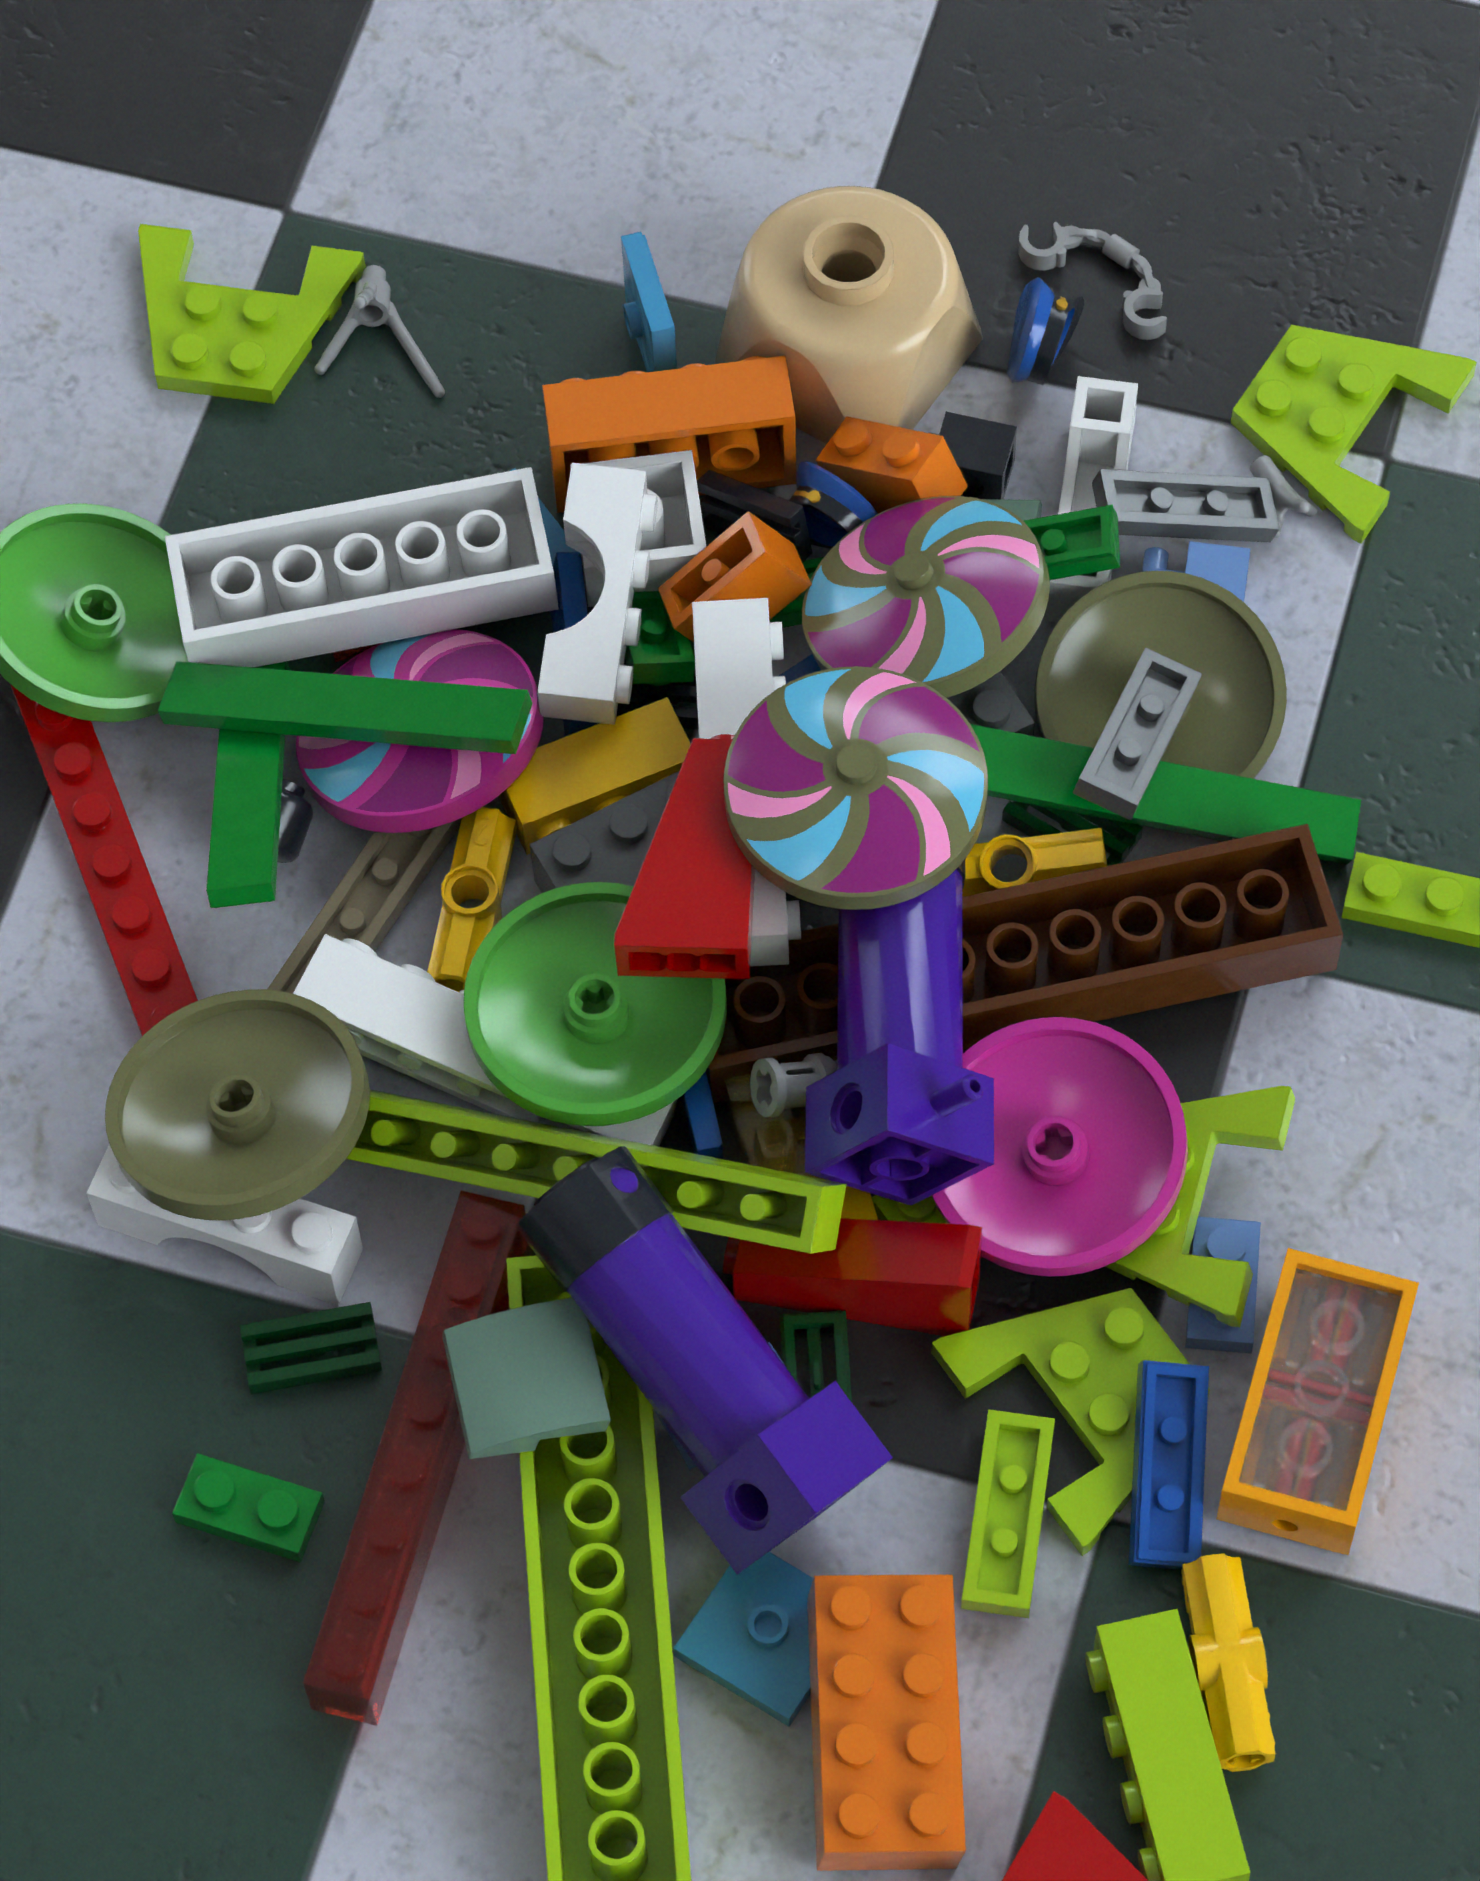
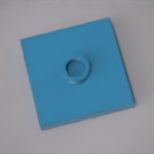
[621,232,677,372]
[673,1552,813,1727]

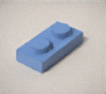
[1185,1216,1261,1354]

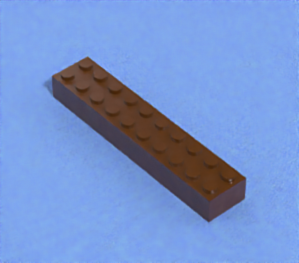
[706,824,1343,1104]

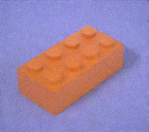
[542,356,797,513]
[807,1574,966,1871]

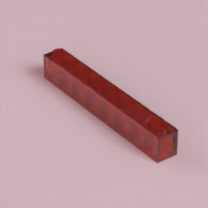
[303,1190,527,1726]

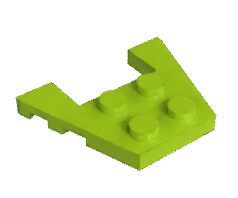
[138,224,365,404]
[1231,325,1477,544]
[1105,1086,1296,1328]
[931,1288,1210,1556]

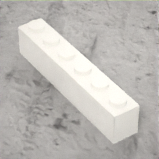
[692,598,801,966]
[293,934,678,1147]

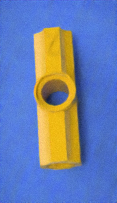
[427,807,517,992]
[962,828,1107,897]
[1181,1553,1276,1772]

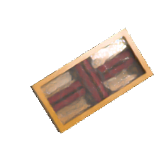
[1216,1248,1419,1556]

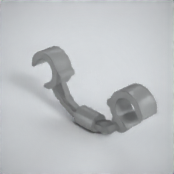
[1018,222,1167,340]

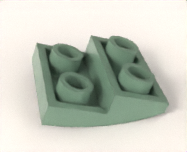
[442,1298,611,1459]

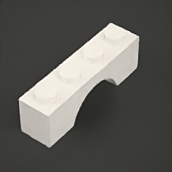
[1042,376,1138,622]
[537,463,658,725]
[86,1144,363,1306]

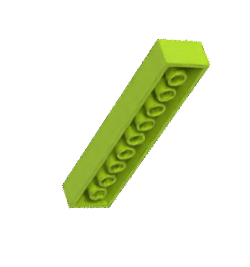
[506,1256,692,1881]

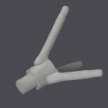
[314,265,445,398]

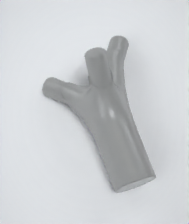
[1250,455,1317,538]

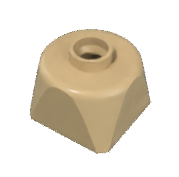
[715,186,983,444]

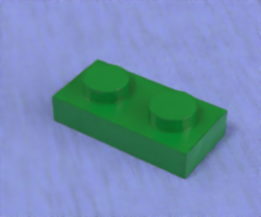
[625,591,695,686]
[172,1453,325,1563]

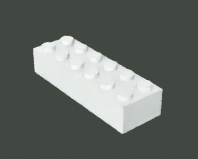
[165,467,559,667]

